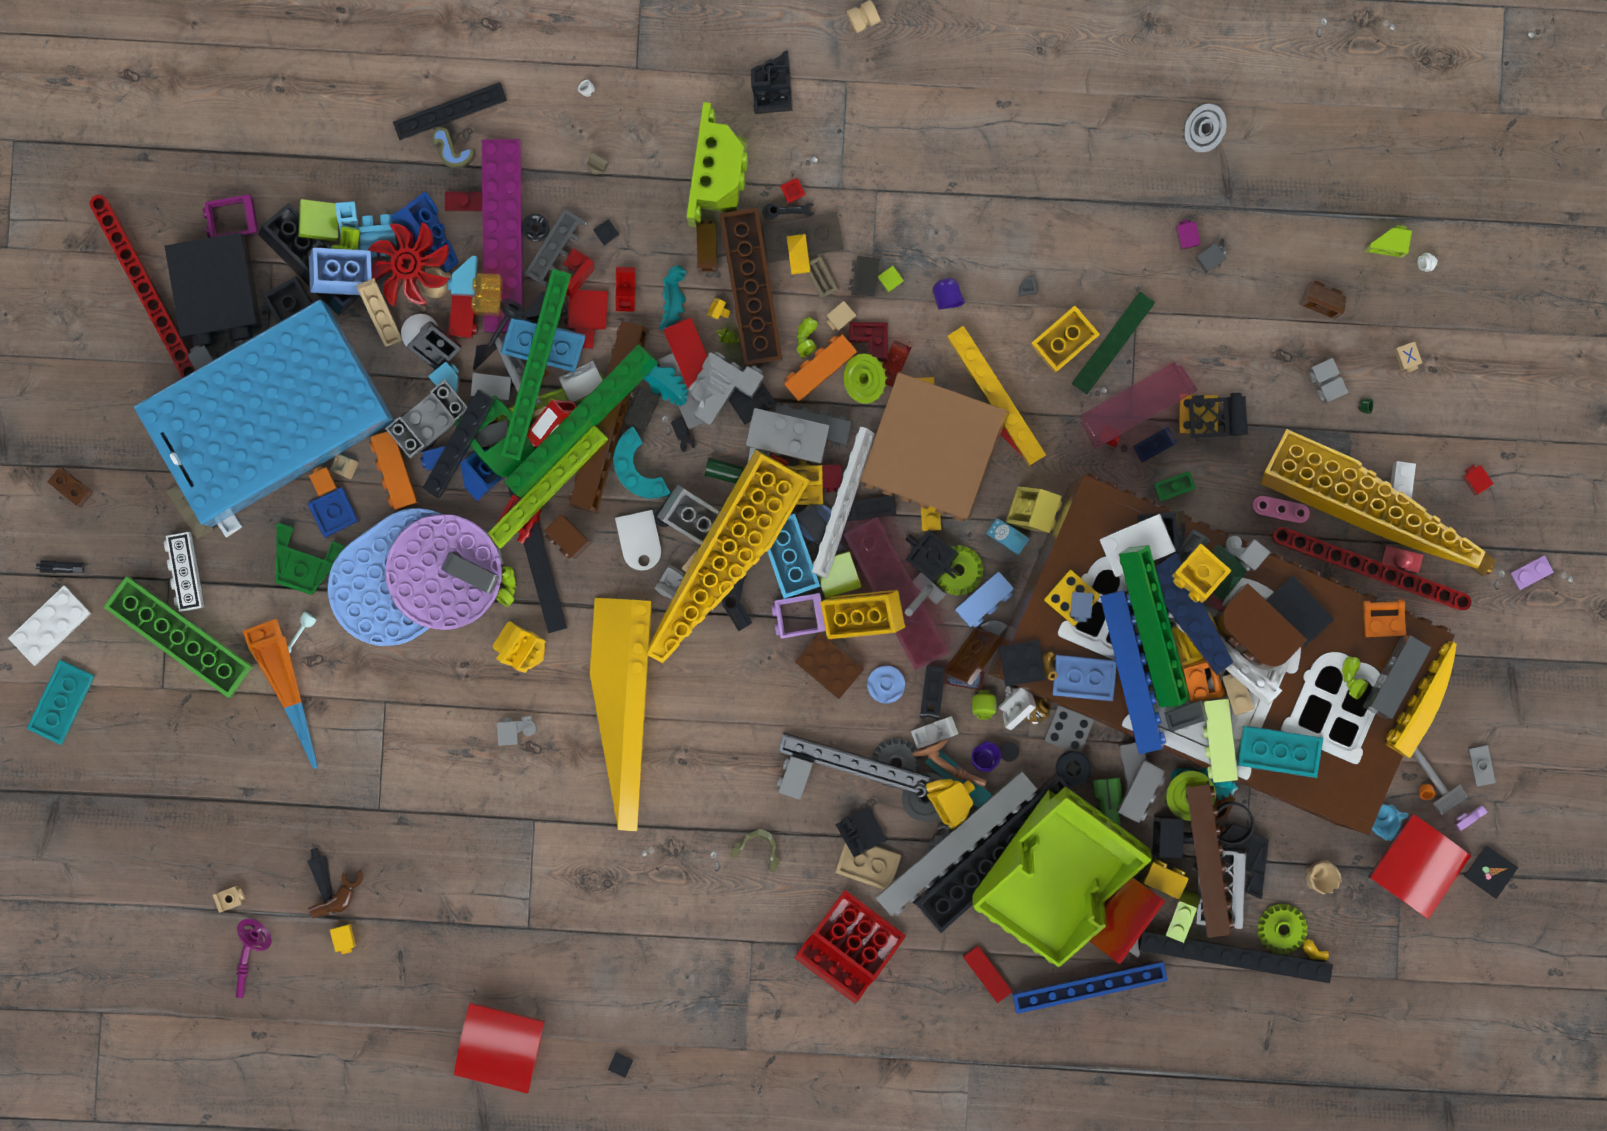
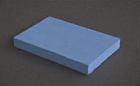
[1052,655,1117,701]

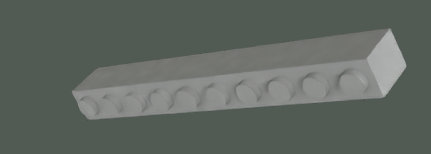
[875,771,1037,916]

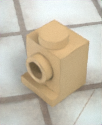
[213,886,245,913]

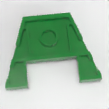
[275,522,346,595]

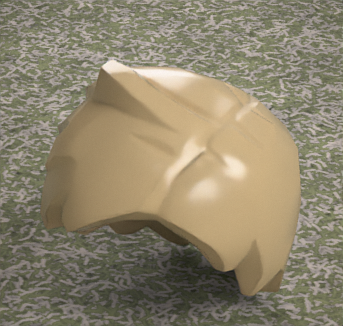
[418,267,452,298]
[1306,860,1341,894]

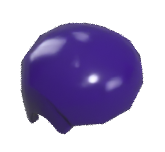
[971,741,1002,772]

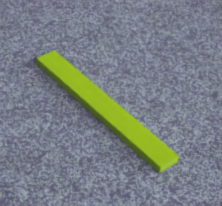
[487,425,608,548]

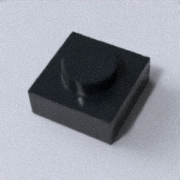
[593,219,620,246]

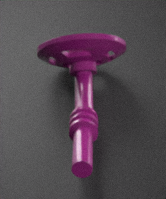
[236,919,272,998]

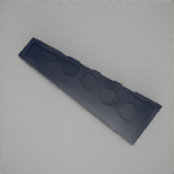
[1155,553,1234,675]

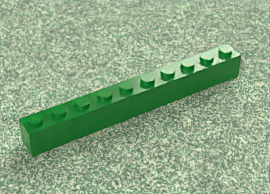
[504,344,659,498]

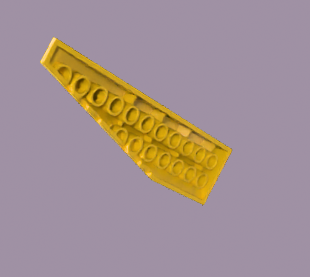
[1261,429,1486,569]
[646,449,810,663]
[590,598,652,831]

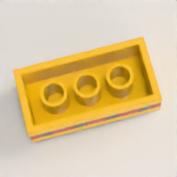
[820,590,905,639]

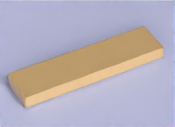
[356,278,402,347]

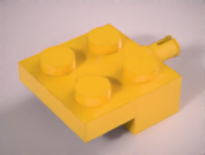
[787,459,823,505]

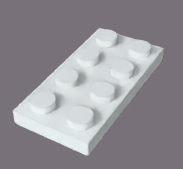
[8,586,92,666]

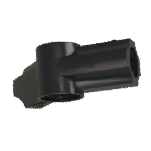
[722,576,753,632]

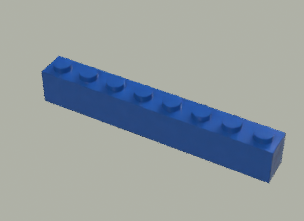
[1100,590,1166,754]
[1011,960,1168,1014]

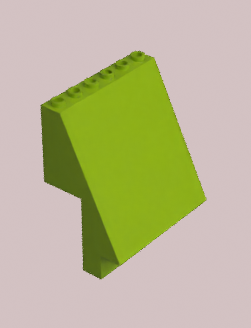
[973,786,1152,967]

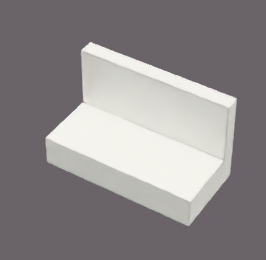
[559,361,603,402]

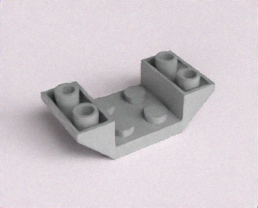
[385,379,468,458]

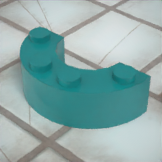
[614,426,671,499]

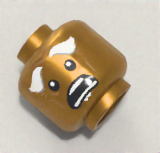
[1024,696,1051,725]

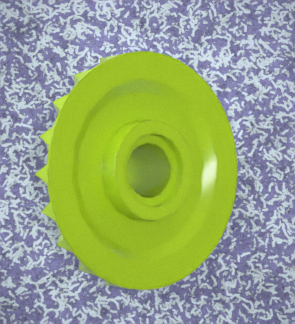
[843,354,887,404]
[937,545,984,595]
[1166,770,1216,821]
[1257,904,1308,954]

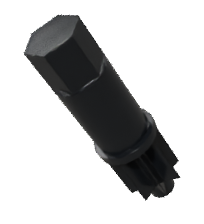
[36,560,84,574]

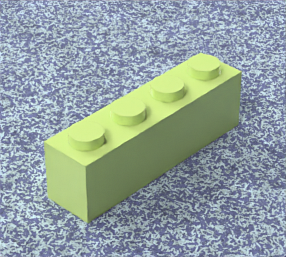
[1203,699,1238,783]

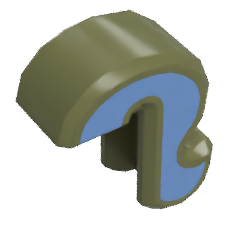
[432,127,475,169]

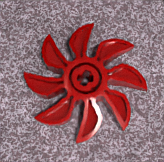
[367,222,450,307]

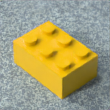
[1030,306,1100,373]

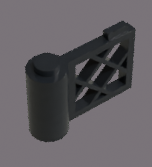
[1188,393,1248,438]

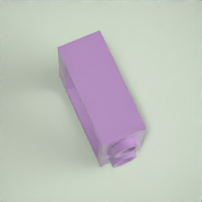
[771,593,826,639]

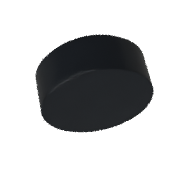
[1000,742,1019,762]

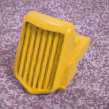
[493,621,546,673]

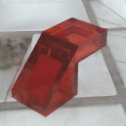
[882,340,912,387]

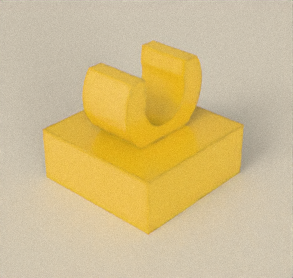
[706,298,731,320]

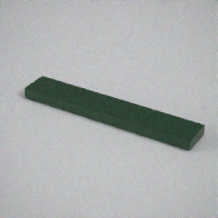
[1071,292,1155,395]

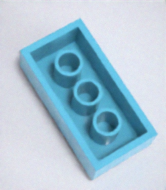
[767,513,820,599]

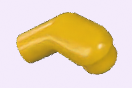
[1303,939,1329,961]

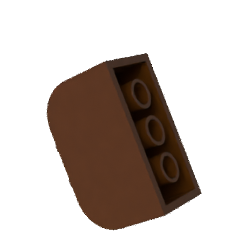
[1216,583,1307,670]

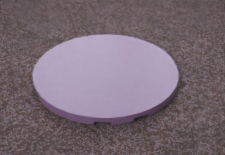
[385,514,502,630]

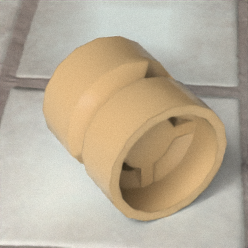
[846,0,881,34]

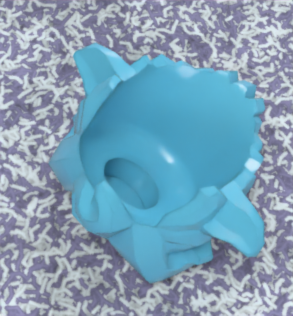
[1372,804,1408,841]

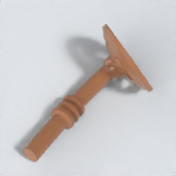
[912,738,987,787]

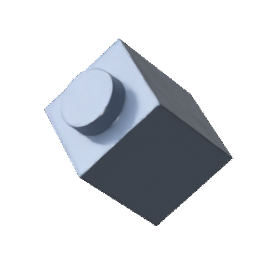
[1070,592,1093,622]

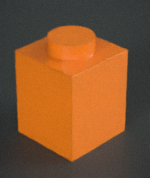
[309,466,338,497]

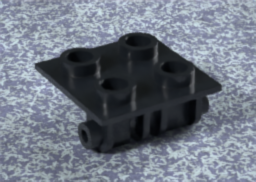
[728,383,776,425]
[835,807,887,858]

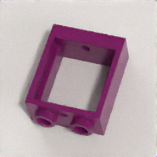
[203,194,259,238]

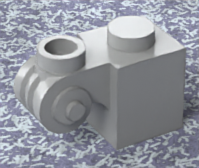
[1223,536,1270,572]
[497,716,537,746]

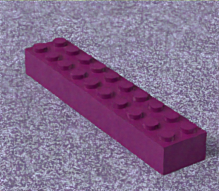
[481,139,524,333]

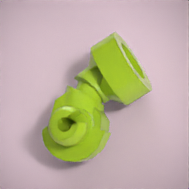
[796,317,818,358]
[496,567,516,607]
[1341,657,1368,699]

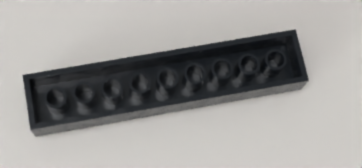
[912,774,1073,933]

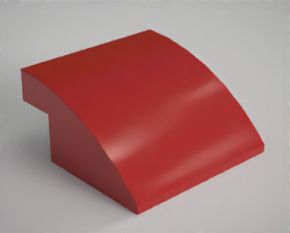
[1368,813,1471,919]
[1089,877,1165,964]
[793,890,906,1004]
[454,1002,545,1094]

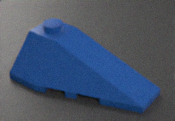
[390,191,459,273]

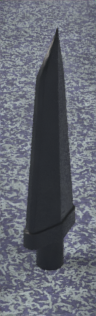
[307,848,332,913]

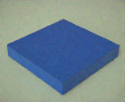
[307,487,359,538]

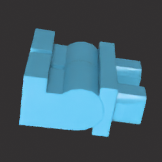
[359,214,398,258]

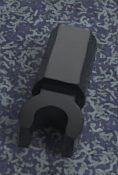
[670,417,695,452]

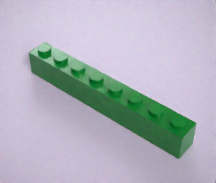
[1119,545,1190,707]

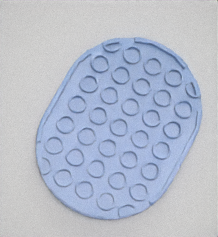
[328,508,441,646]

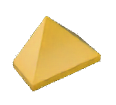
[787,234,810,275]

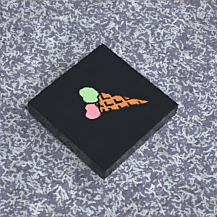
[1464,845,1518,899]

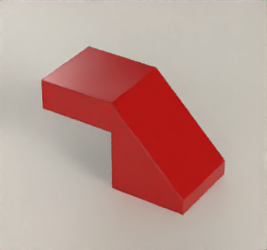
[615,267,635,312]

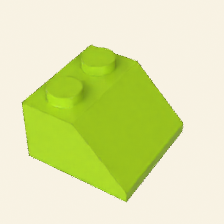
[1364,225,1412,258]

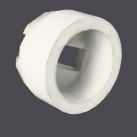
[578,80,595,97]

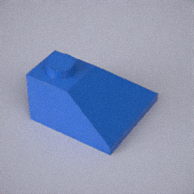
[460,446,504,501]

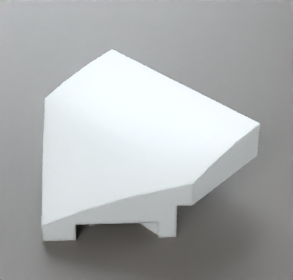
[998,686,1036,730]

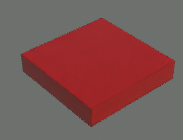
[568,290,608,330]

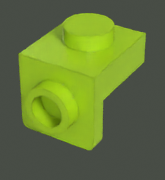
[331,226,360,250]

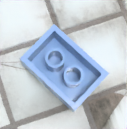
[309,248,372,295]
[954,571,1014,627]

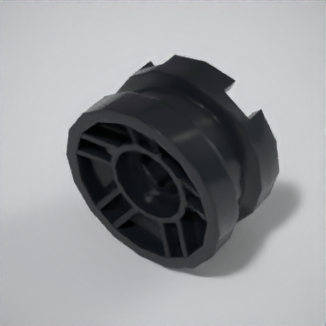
[522,213,549,242]

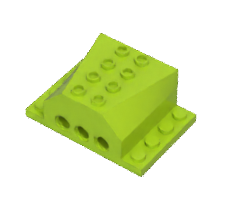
[686,102,748,227]

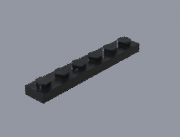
[423,389,496,498]

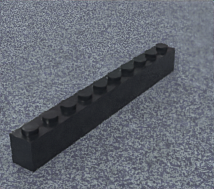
[1138,931,1333,983]

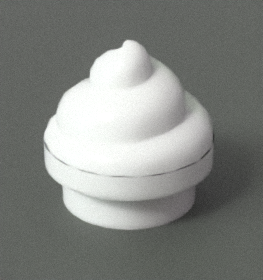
[1417,253,1438,272]

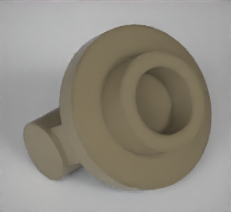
[586,152,609,175]

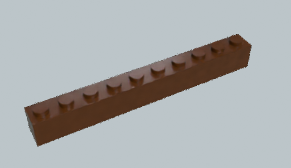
[569,321,649,513]

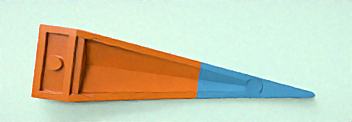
[243,619,317,769]

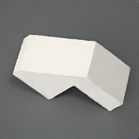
[911,716,958,749]

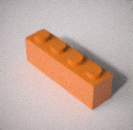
[784,334,857,402]
[369,431,418,510]

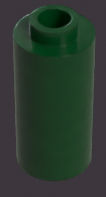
[704,457,745,484]

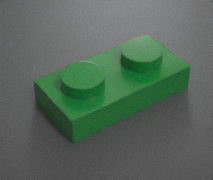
[1153,471,1196,502]

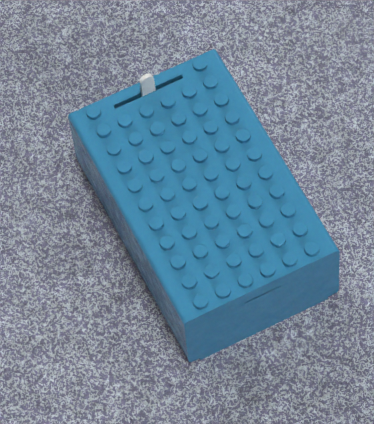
[134,300,395,527]

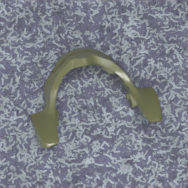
[731,829,780,872]

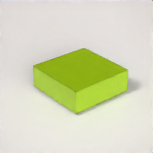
[877,266,904,293]

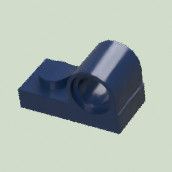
[1133,427,1177,463]

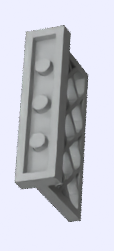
[1197,849,1246,929]

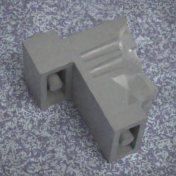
[688,352,764,427]

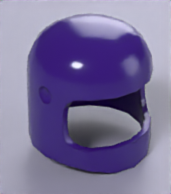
[932,278,965,310]

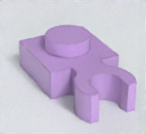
[1453,806,1488,831]

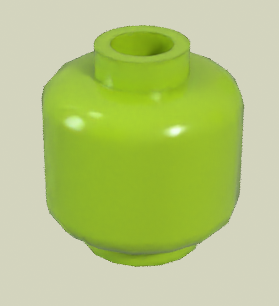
[972,690,997,720]

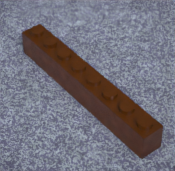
[1186,781,1234,938]

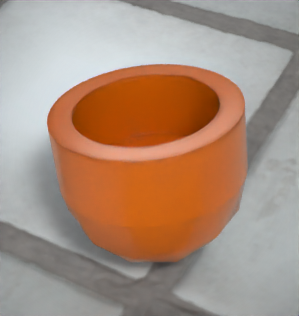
[1419,783,1435,800]

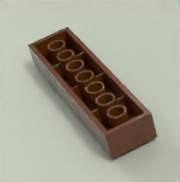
[720,208,782,367]

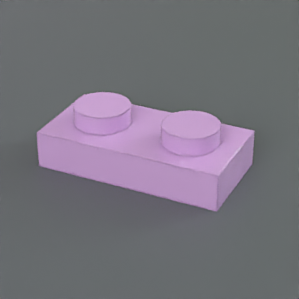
[1510,555,1554,590]

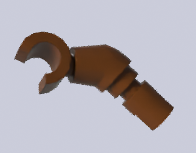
[308,869,364,919]

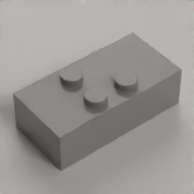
[746,408,830,464]

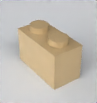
[1222,674,1254,716]

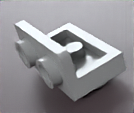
[655,564,685,600]

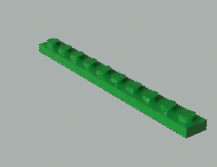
[501,269,572,461]

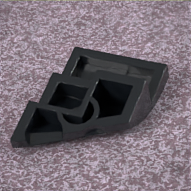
[751,51,793,114]

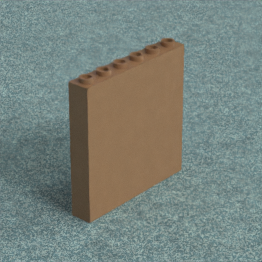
[860,372,1009,522]

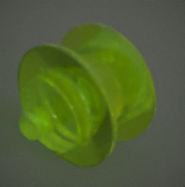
[716,326,738,348]

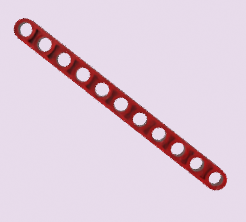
[90,195,196,378]
[1271,527,1472,611]

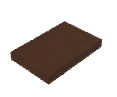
[944,627,1004,686]

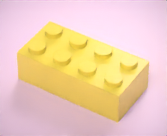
[1006,486,1062,533]

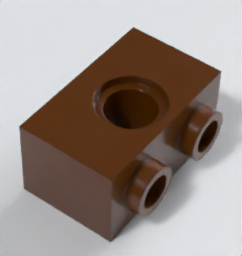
[47,467,93,507]

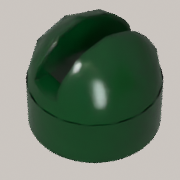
[1358,398,1373,414]

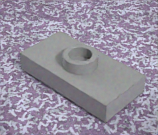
[1468,745,1496,787]

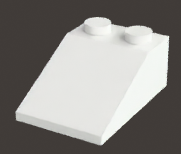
[1100,514,1176,577]

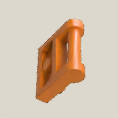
[1363,599,1406,638]
[1182,659,1226,703]

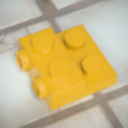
[1172,544,1231,603]

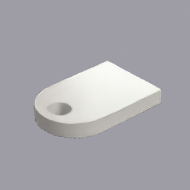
[615,510,661,571]

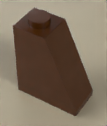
[697,221,717,272]

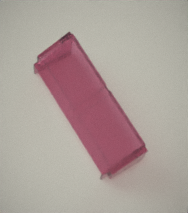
[1080,362,1198,449]

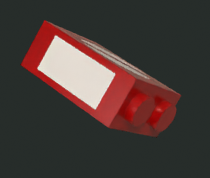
[527,400,577,448]

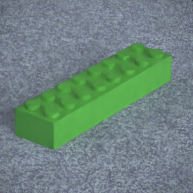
[104,576,254,698]

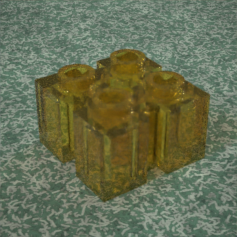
[472,273,503,317]

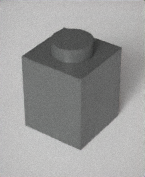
[1195,243,1227,273]

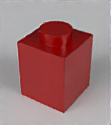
[1462,464,1494,495]

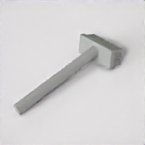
[905,573,946,616]
[1413,748,1467,815]

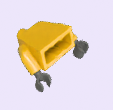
[914,779,975,836]

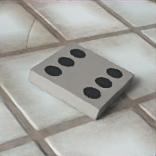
[1044,705,1094,753]

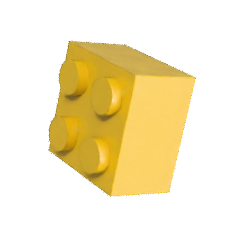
[1141,859,1189,899]

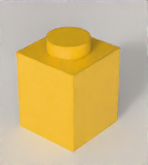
[330,924,356,955]

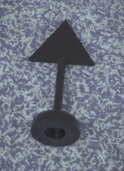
[473,298,526,371]

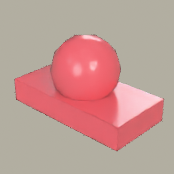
[1381,545,1423,573]

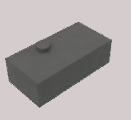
[1362,636,1431,719]

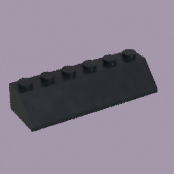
[258,203,360,316]

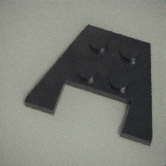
[1192,823,1269,899]

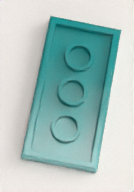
[26,659,95,745]
[1237,725,1323,778]

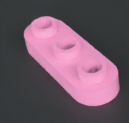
[1252,496,1310,523]

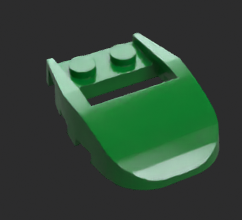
[471,395,536,478]

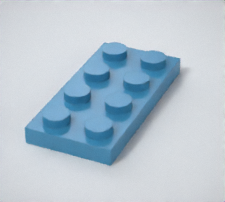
[500,318,585,372]

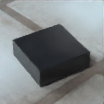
[608,1052,633,1078]

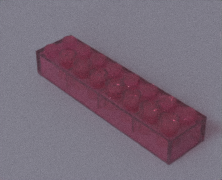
[843,517,949,671]

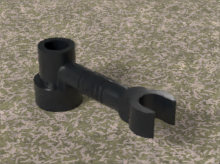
[762,203,815,220]

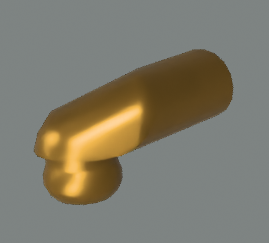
[1042,651,1058,681]

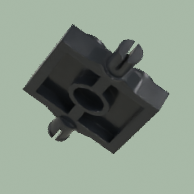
[905,530,959,584]

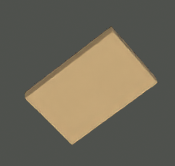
[835,843,902,890]

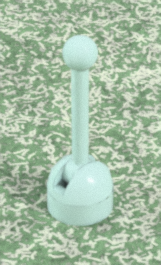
[288,611,317,654]

